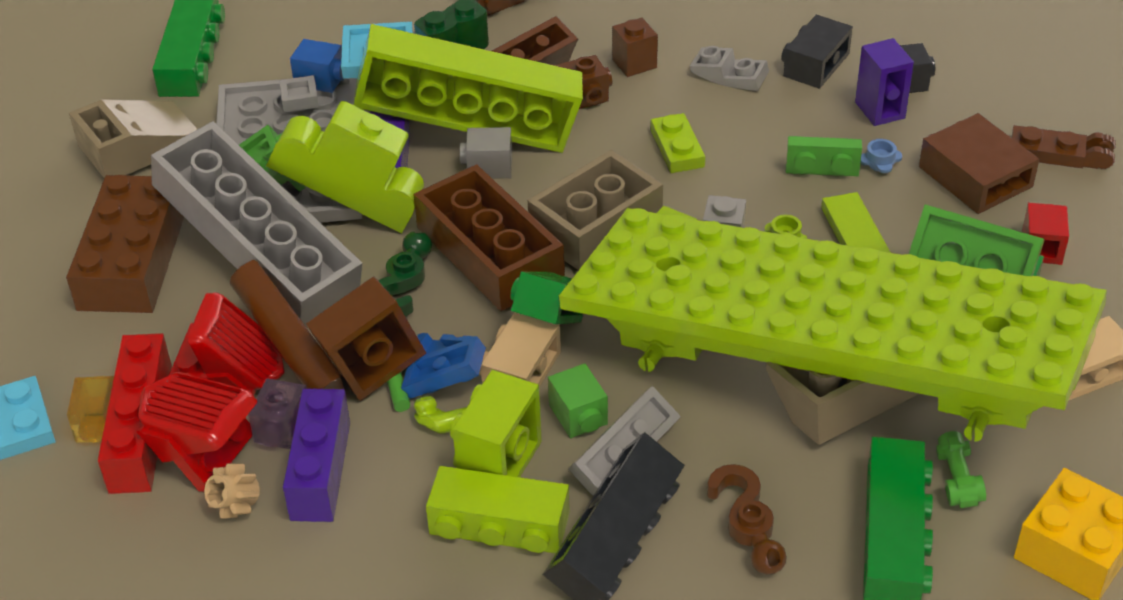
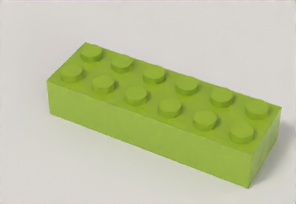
[353,24,583,153]

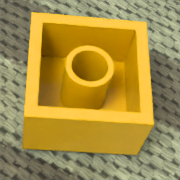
[1014,467,1123,600]

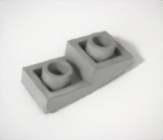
[690,46,769,91]

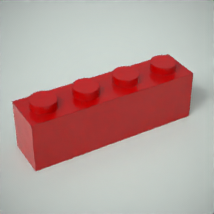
[97,333,172,494]

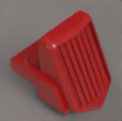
[169,292,285,396]
[136,372,257,492]

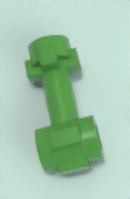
[936,431,986,508]

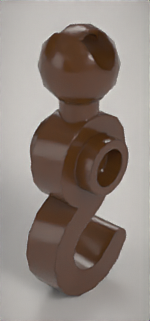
[707,464,787,575]

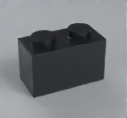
[781,14,853,89]

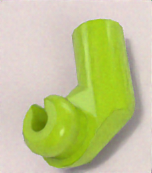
[414,396,467,434]

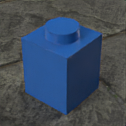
[290,39,344,93]

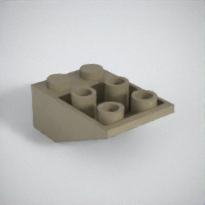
[69,99,197,178]

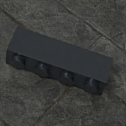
[542,432,685,600]

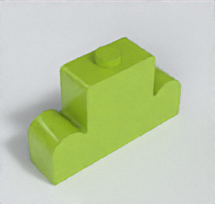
[266,101,424,233]

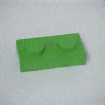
[786,136,862,177]

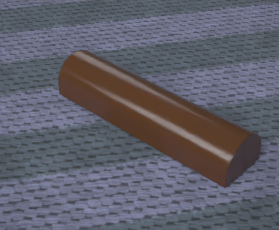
[230,259,344,389]

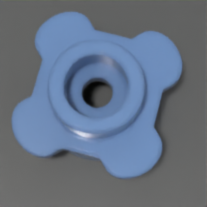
[861,139,902,173]

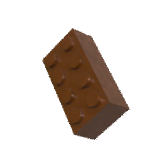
[413,164,565,311]
[66,175,184,313]

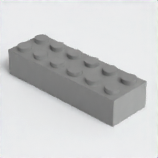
[151,121,363,326]

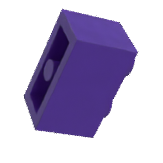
[855,38,914,126]

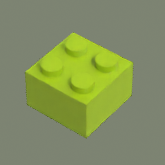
[450,370,542,477]

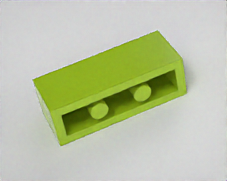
[426,466,570,554]

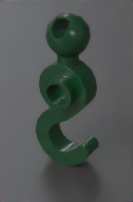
[378,231,432,317]

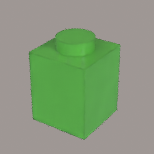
[548,363,608,438]

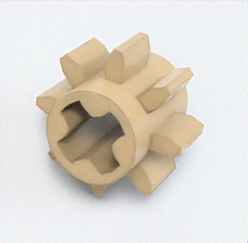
[204,463,260,518]

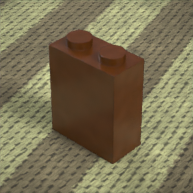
[919,113,1039,214]

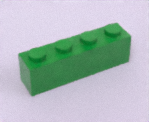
[152,0,225,97]
[863,436,933,600]

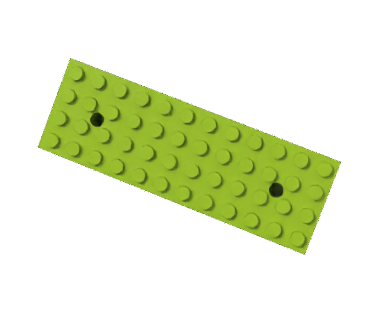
[559,208,1107,442]

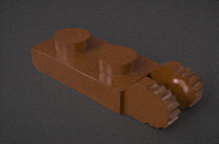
[1011,125,1116,170]

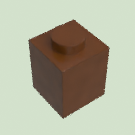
[612,17,658,77]

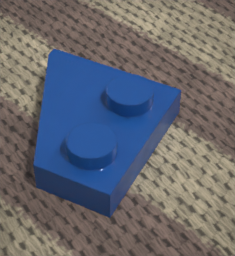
[401,333,486,399]

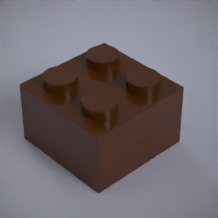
[306,276,426,401]

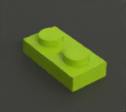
[650,113,705,174]

